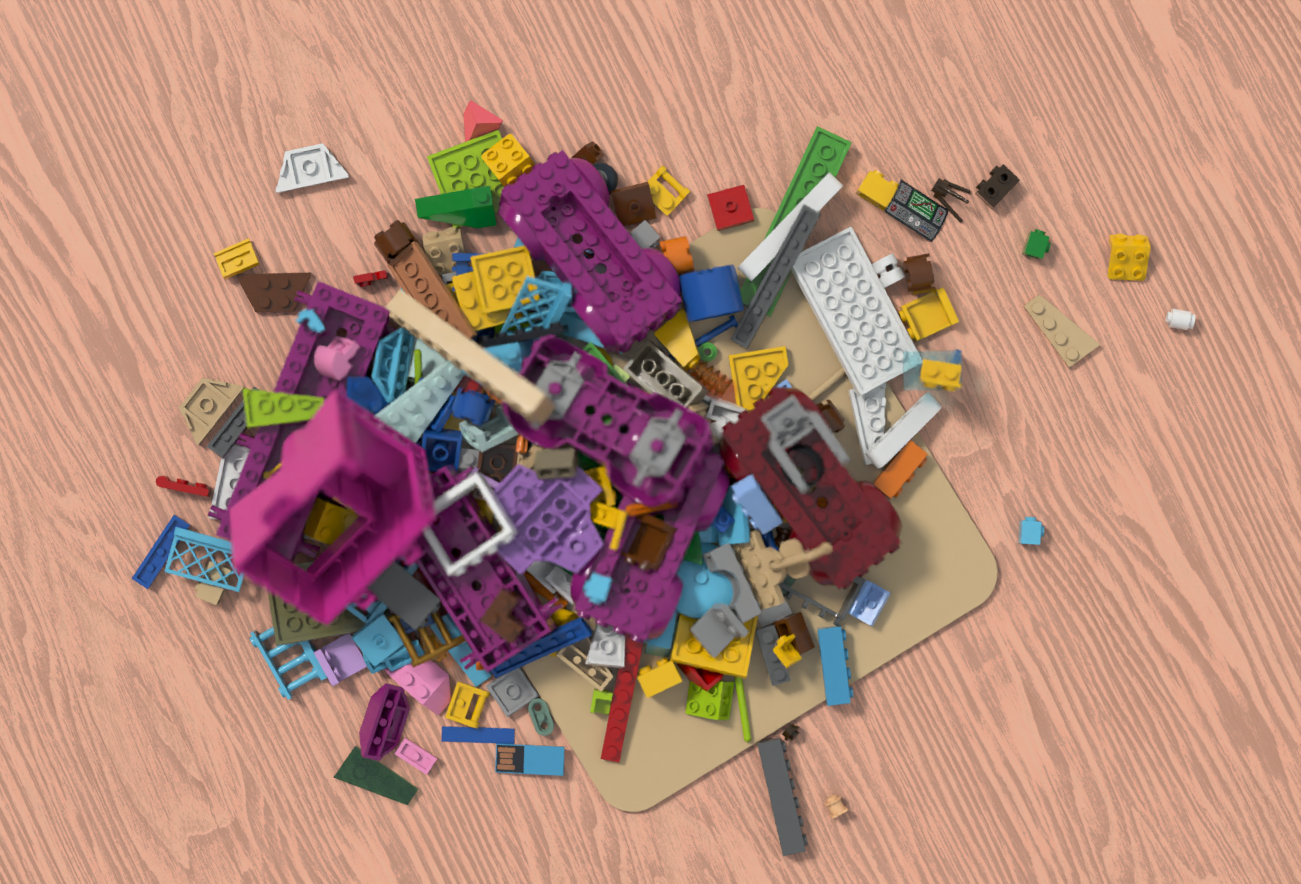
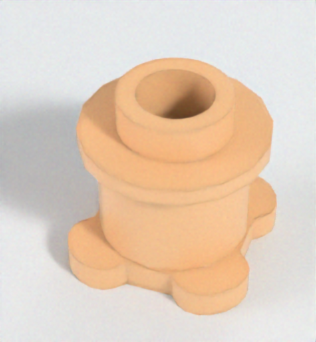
[824,794,848,819]

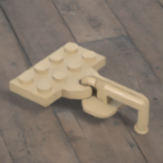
[730,529,832,610]

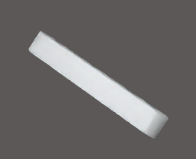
[738,172,843,281]

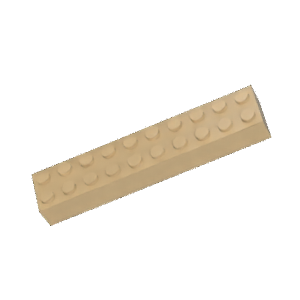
[385,290,556,425]

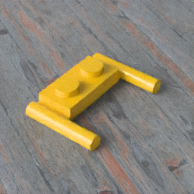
[589,501,628,550]

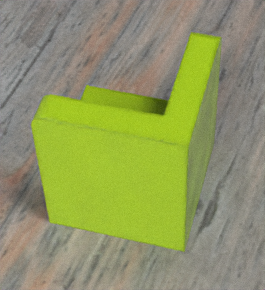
[590,688,613,714]

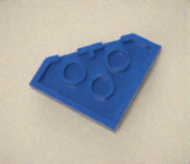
[346,377,390,416]

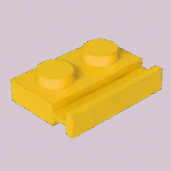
[213,238,260,280]

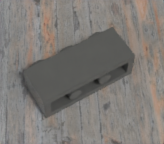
[756,624,791,686]

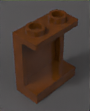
[620,514,677,572]

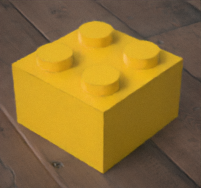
[855,170,899,211]
[304,498,359,545]
[637,656,682,698]

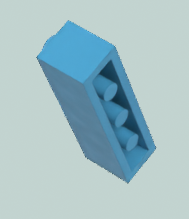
[817,625,853,706]

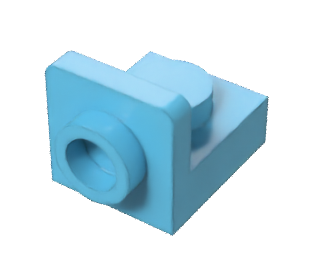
[296,309,327,334]

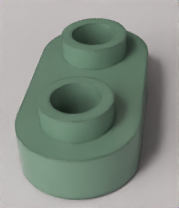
[528,698,554,736]

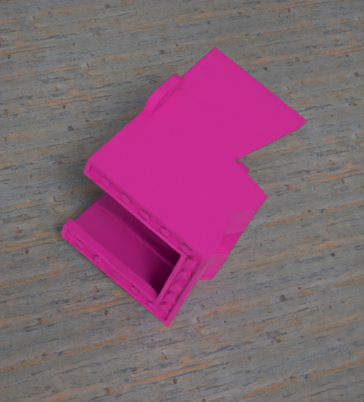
[230,390,436,625]

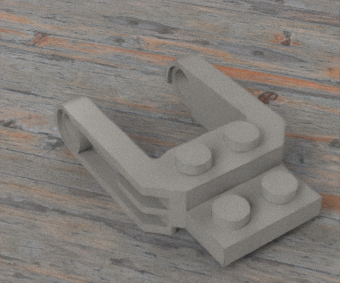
[761,395,851,495]

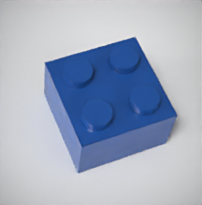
[422,426,462,472]

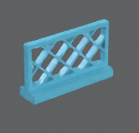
[501,276,571,342]
[164,527,244,592]

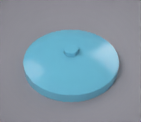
[675,542,733,619]

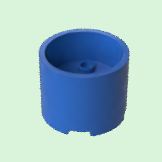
[679,265,744,322]

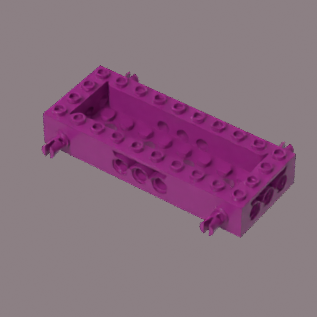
[409,464,563,672]

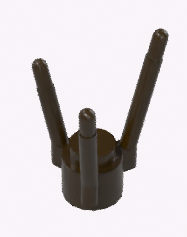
[931,178,971,223]

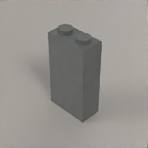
[366,560,441,630]

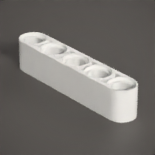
[865,392,942,469]

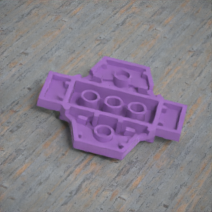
[493,464,604,575]

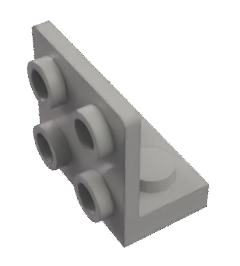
[690,603,749,658]

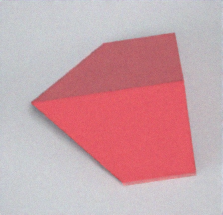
[463,100,503,142]

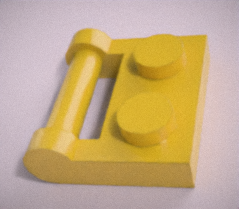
[647,165,691,216]
[445,681,490,729]

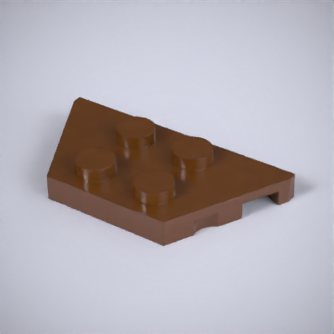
[237,272,311,312]

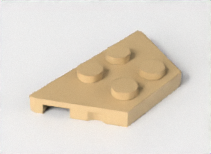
[179,378,245,445]

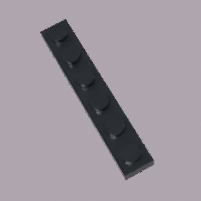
[471,322,570,348]

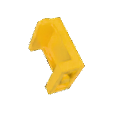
[899,287,959,342]

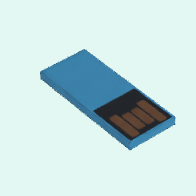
[495,743,565,776]

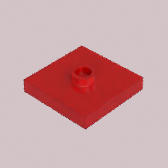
[707,185,754,231]

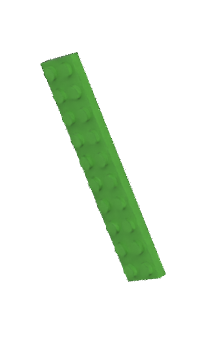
[740,126,852,317]

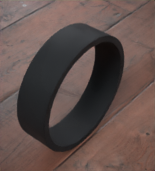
[781,444,824,487]

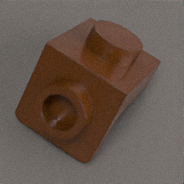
[571,141,604,165]

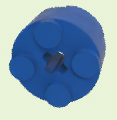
[451,387,496,426]

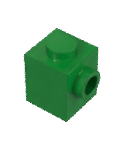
[1022,229,1051,260]

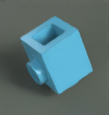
[1018,517,1044,545]
[584,573,613,605]

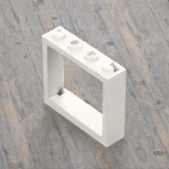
[422,472,518,576]

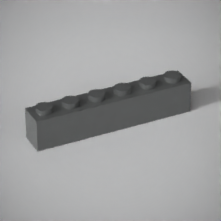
[757,737,808,856]

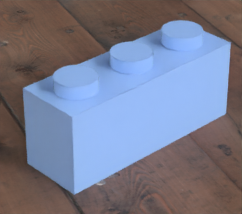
[732,474,783,534]

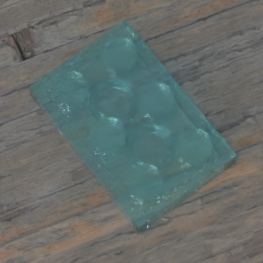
[903,351,962,391]

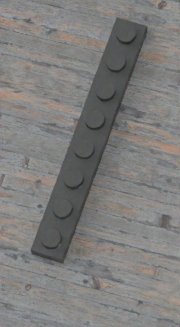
[730,204,821,349]

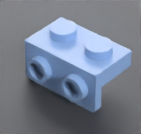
[848,580,891,627]

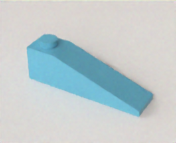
[430,613,492,687]

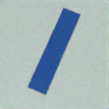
[441,726,515,744]

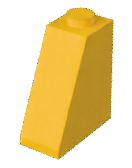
[654,309,701,371]

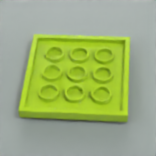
[427,130,504,228]

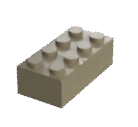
[623,340,709,408]

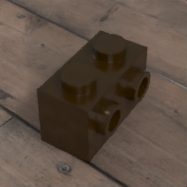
[975,164,1020,209]

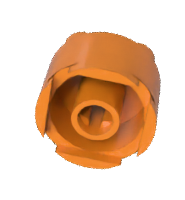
[660,236,695,276]

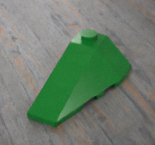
[415,186,497,229]

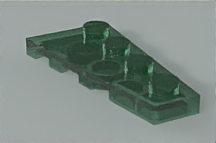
[333,746,419,805]

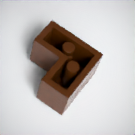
[480,587,527,644]

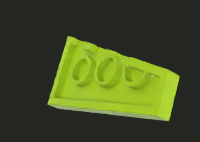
[243,389,324,428]

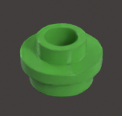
[698,342,717,362]

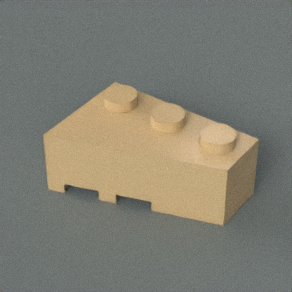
[556,637,613,691]

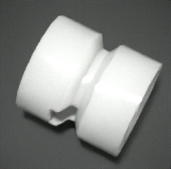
[872,253,906,288]

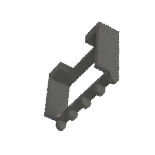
[779,573,865,626]

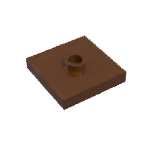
[611,182,657,226]

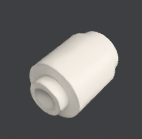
[1165,308,1195,330]

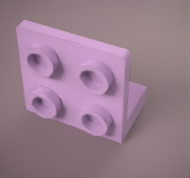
[314,634,367,686]

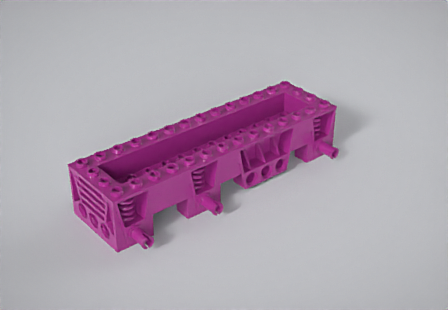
[208,281,397,563]

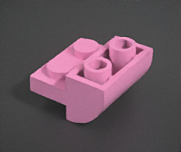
[314,336,360,381]

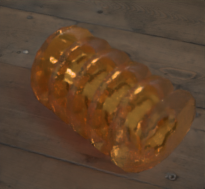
[690,360,733,397]

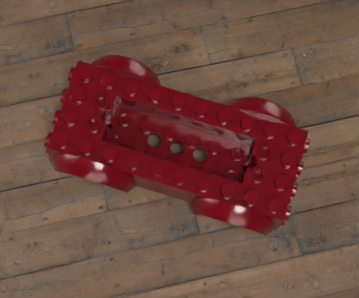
[719,386,902,590]

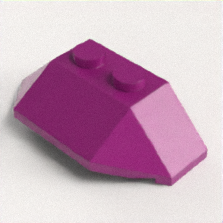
[359,683,410,761]

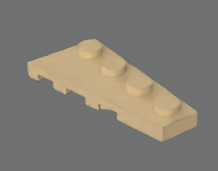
[1023,295,1100,368]

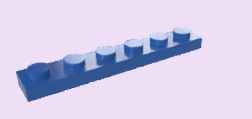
[490,617,593,678]

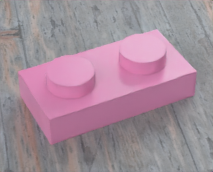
[395,737,437,775]

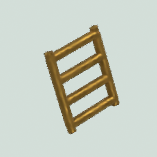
[387,592,467,668]

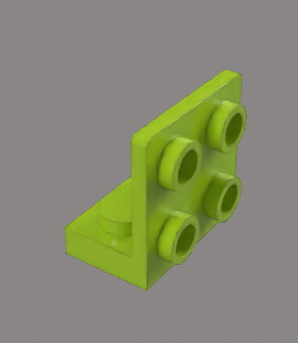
[685,681,735,720]

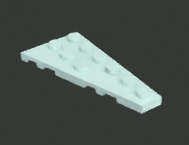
[375,360,465,443]

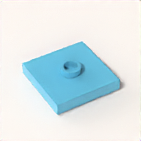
[351,613,403,667]

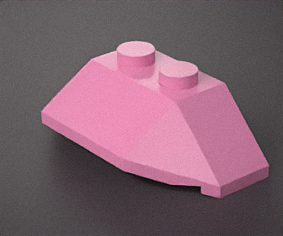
[384,659,451,716]

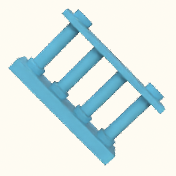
[250,627,327,700]

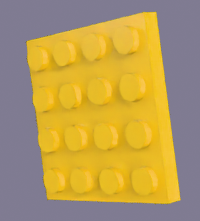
[670,614,758,679]

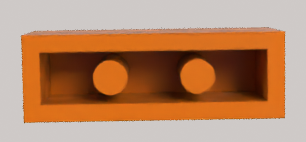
[872,440,928,499]

